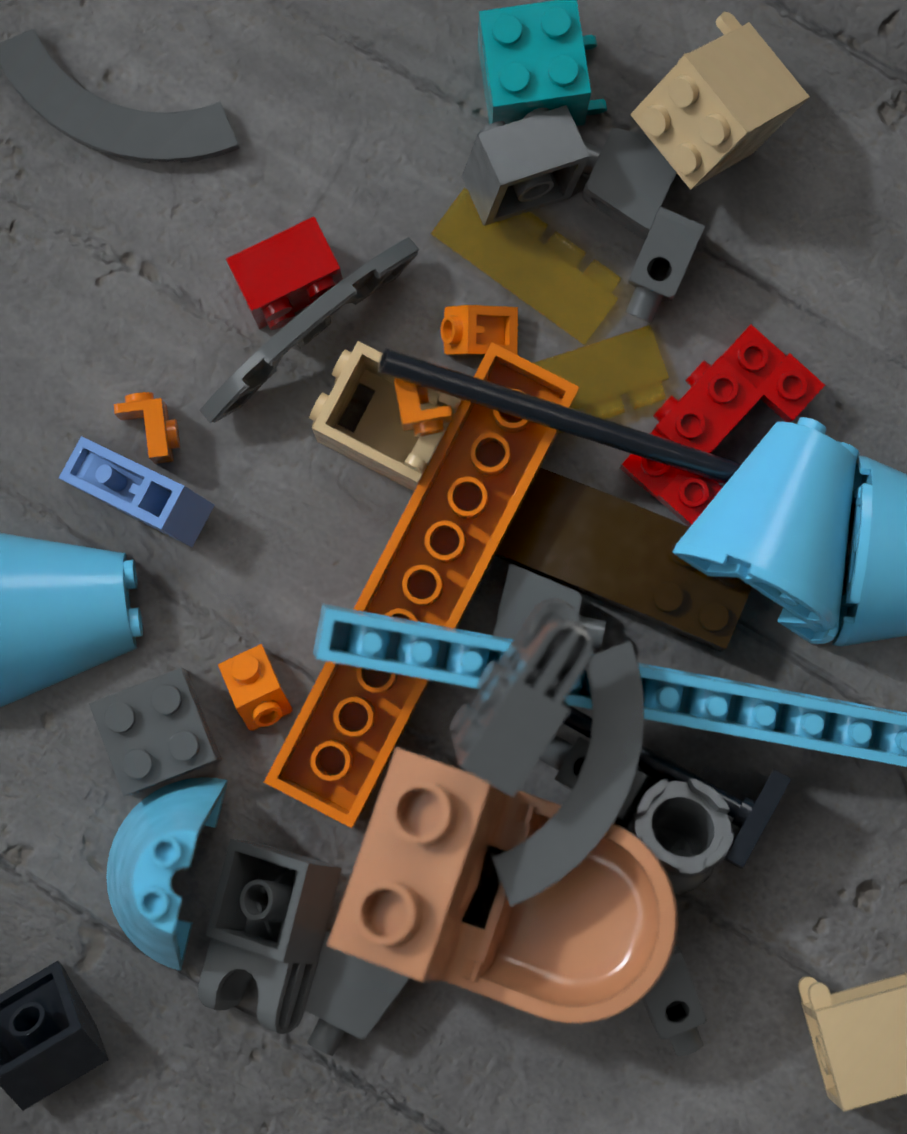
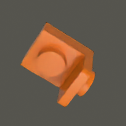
[441,305,518,355]
[393,377,453,436]

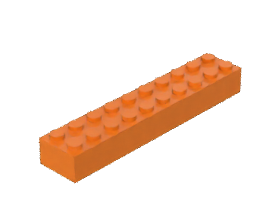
[264,342,580,828]

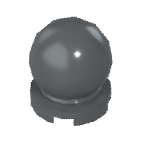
[625,779,734,895]

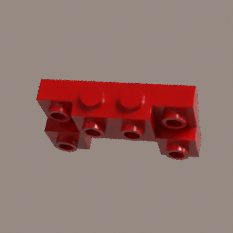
[620,324,825,527]

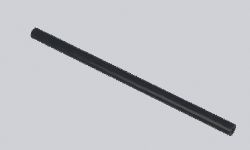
[378,348,742,484]

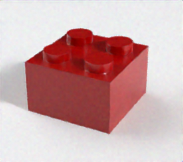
[226,216,343,330]

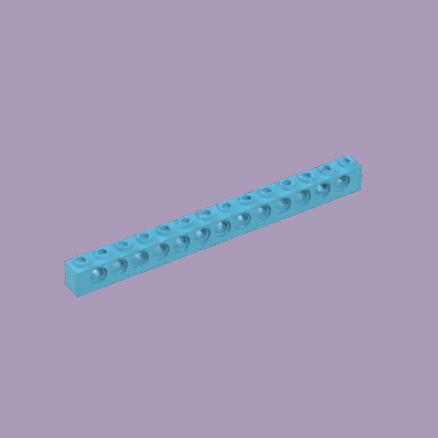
[313,604,907,767]

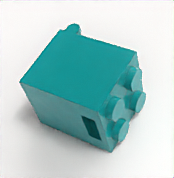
[478,0,607,126]

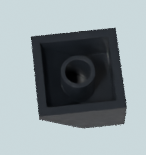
[0,961,109,1111]

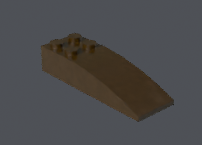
[495,468,752,652]

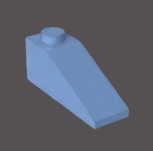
[59,436,215,547]

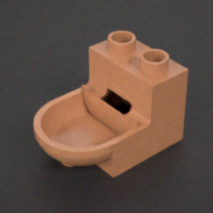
[327,748,678,1023]

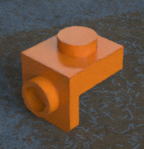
[114,392,180,464]
[218,644,293,731]

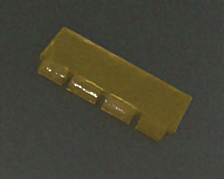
[431,187,622,346]
[534,325,669,435]

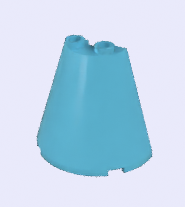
[672,417,860,644]
[832,455,907,646]
[0,533,143,707]
[106,777,228,971]

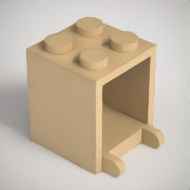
[630,12,810,190]
[309,341,462,491]
[798,973,907,1111]

